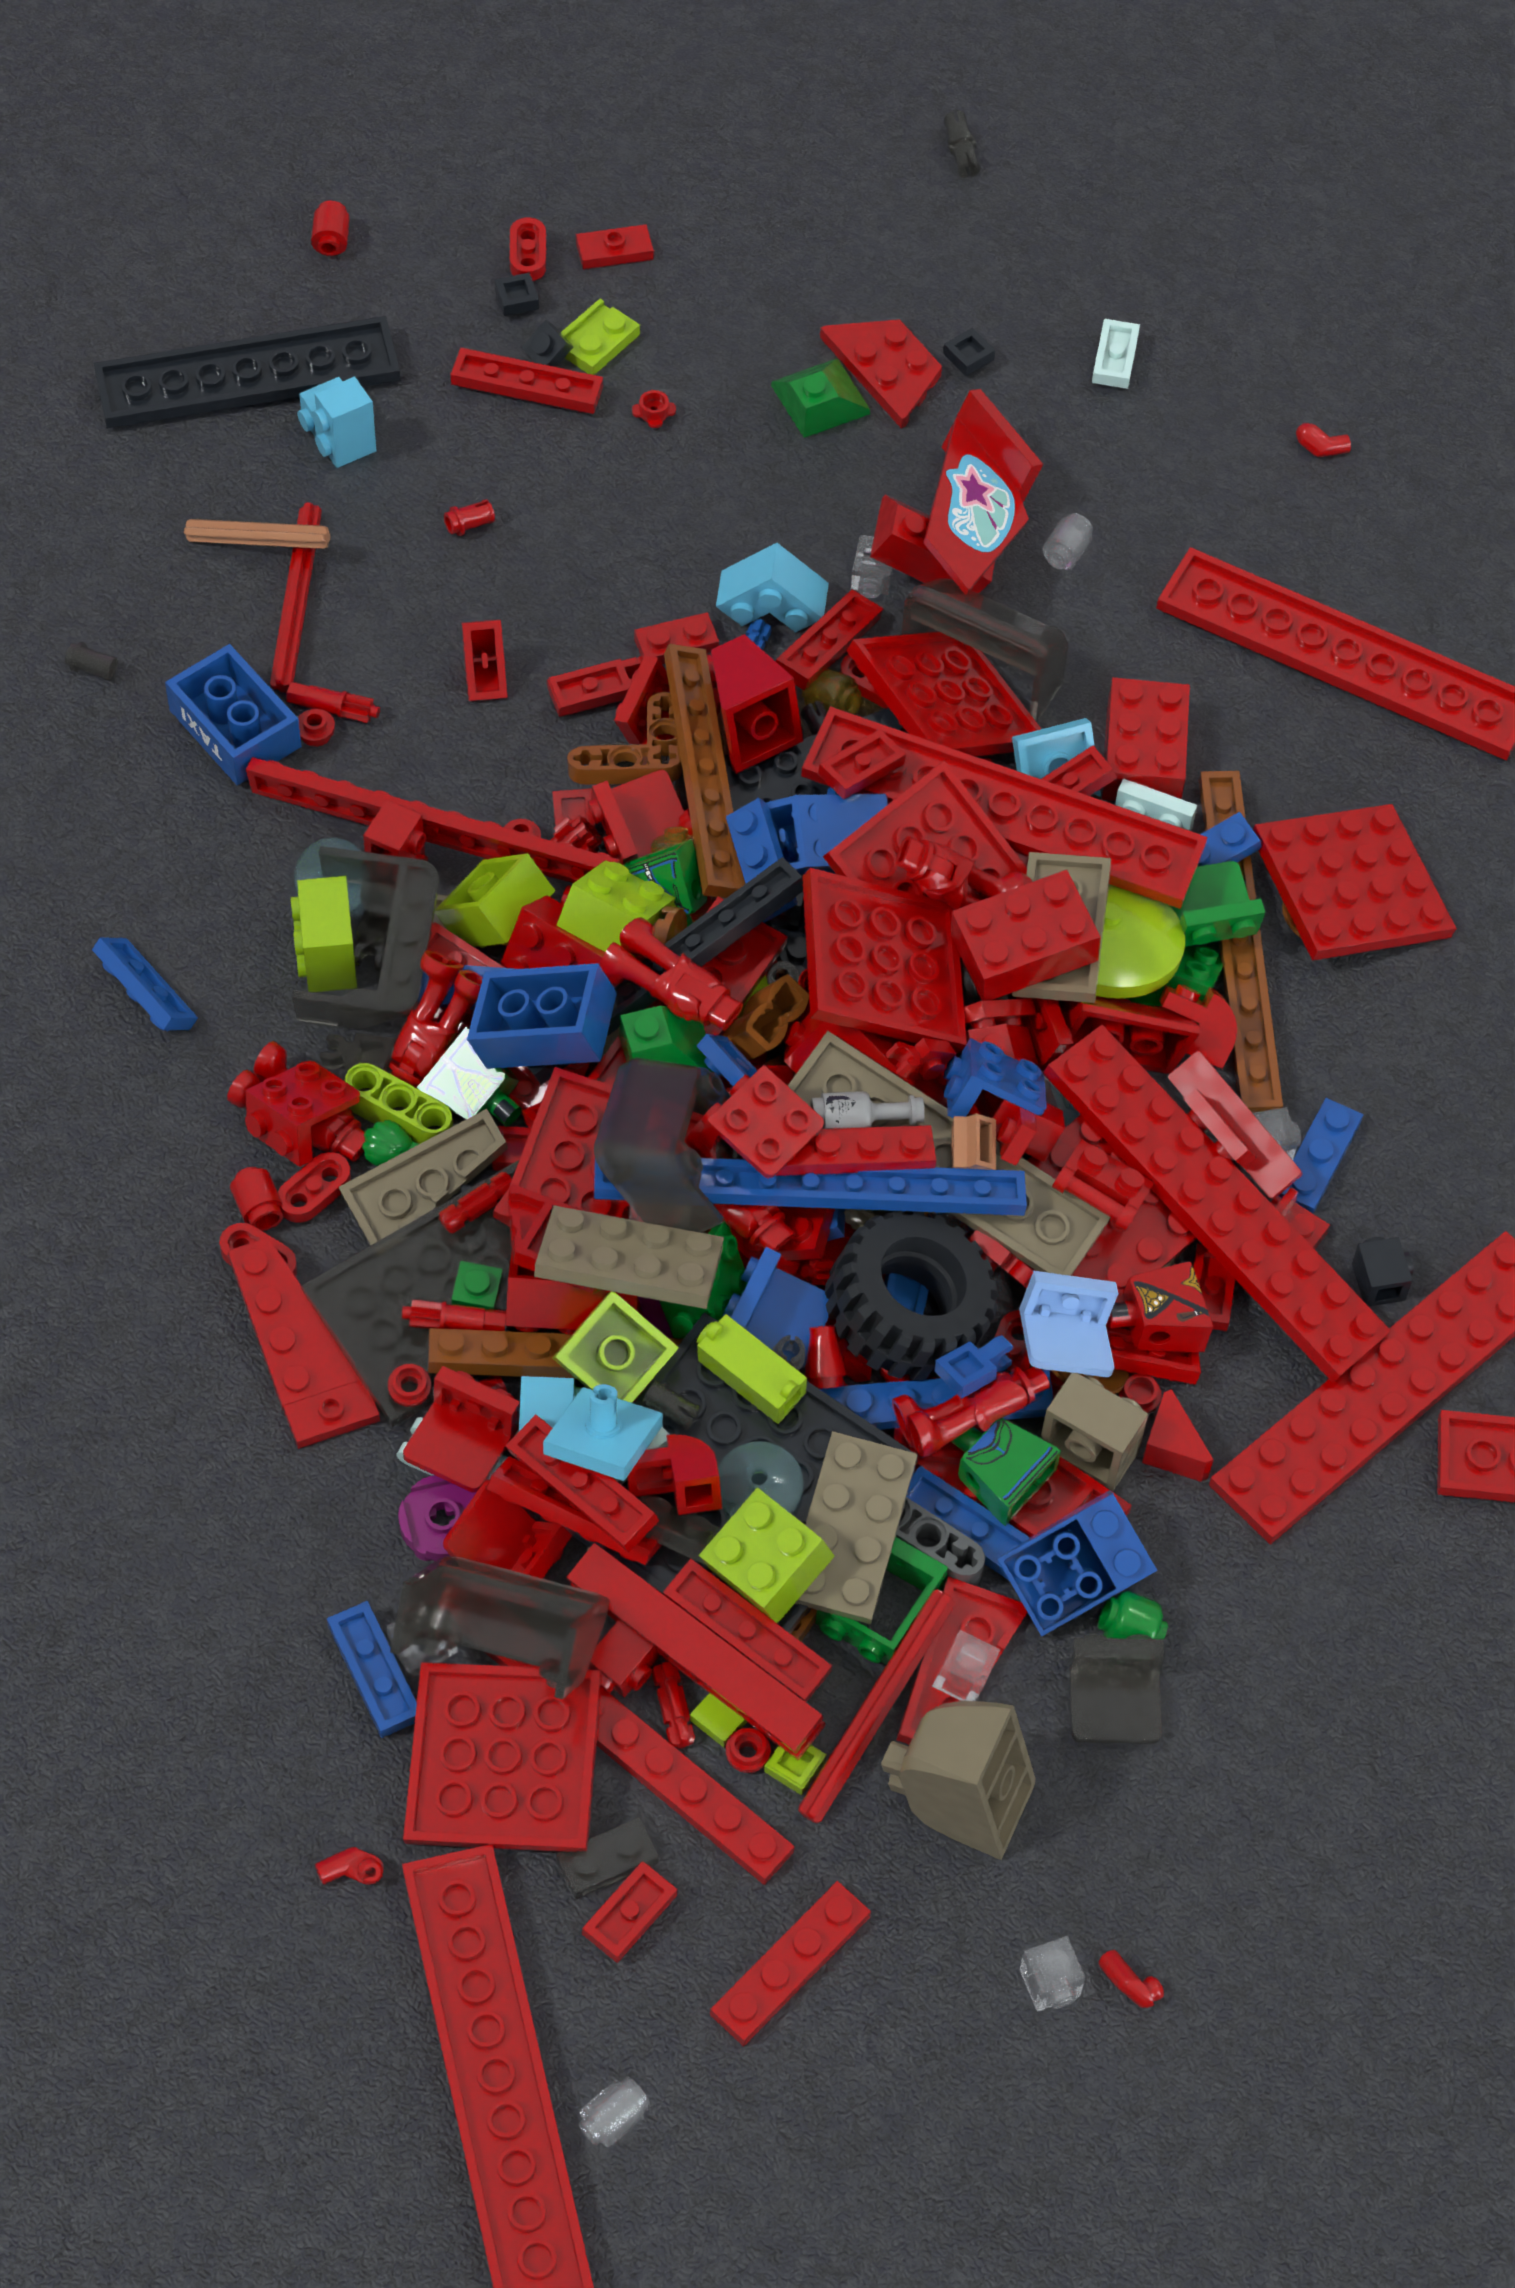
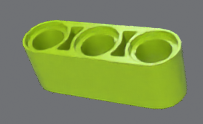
[345,1063,453,1144]

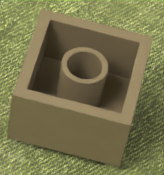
[1041,1373,1148,1491]

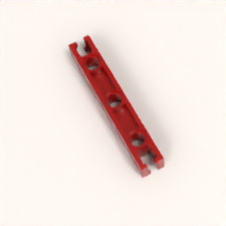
[566,1543,826,1760]

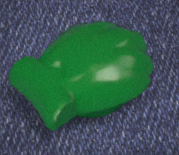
[362,1120,419,1166]

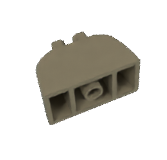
[881,1700,1036,1860]

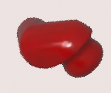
[314,1847,384,1885]

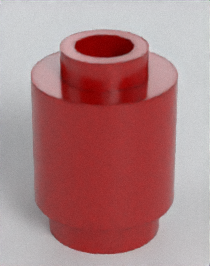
[311,200,350,256]
[230,1167,283,1231]

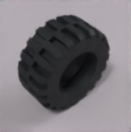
[825,1211,998,1380]

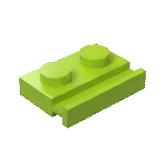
[561,299,640,375]

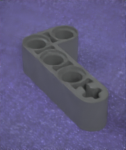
[896,1497,985,1587]

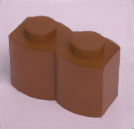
[723,974,809,1062]

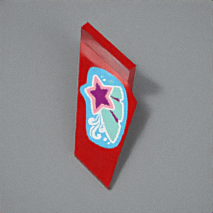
[923,389,1043,595]

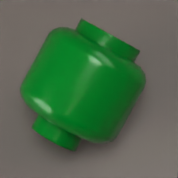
[1098,1591,1168,1656]

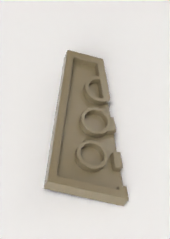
[339,1109,508,1261]

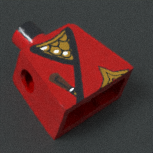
[1106,1262,1213,1353]

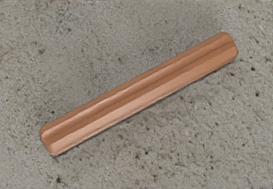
[184,519,331,549]

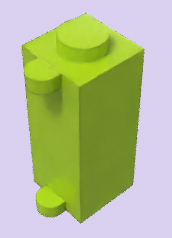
[697,1314,807,1424]

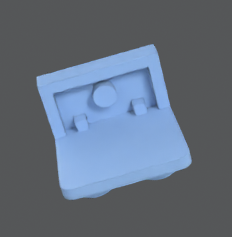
[1019,1271,1119,1377]

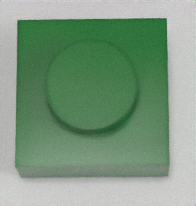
[452,1261,503,1310]

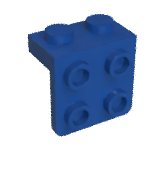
[943,1038,1047,1118]
[723,1247,829,1370]

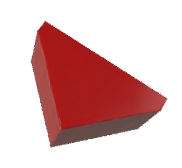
[462,619,508,701]
[1142,1389,1214,1482]

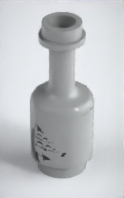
[810,1091,924,1129]

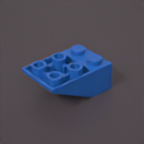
[766,794,888,877]
[997,1490,1157,1637]

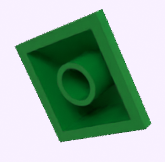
[771,358,870,438]
[619,1006,722,1103]

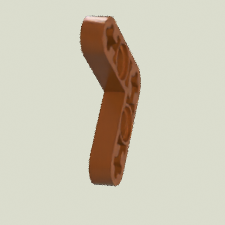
[567,692,683,785]

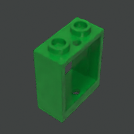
[815,1537,948,1665]

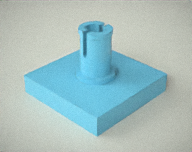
[1012,718,1101,797]
[543,1384,663,1481]

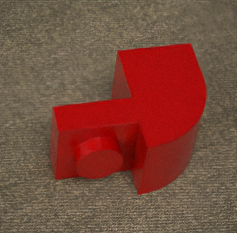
[1159,984,1237,1069]
[992,1099,1065,1166]
[627,1435,722,1515]

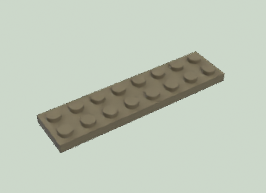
[788,1031,1111,1276]

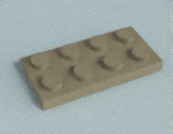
[1012,852,1111,1003]
[534,1206,724,1309]
[795,1431,918,1624]

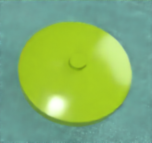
[1096,884,1185,999]

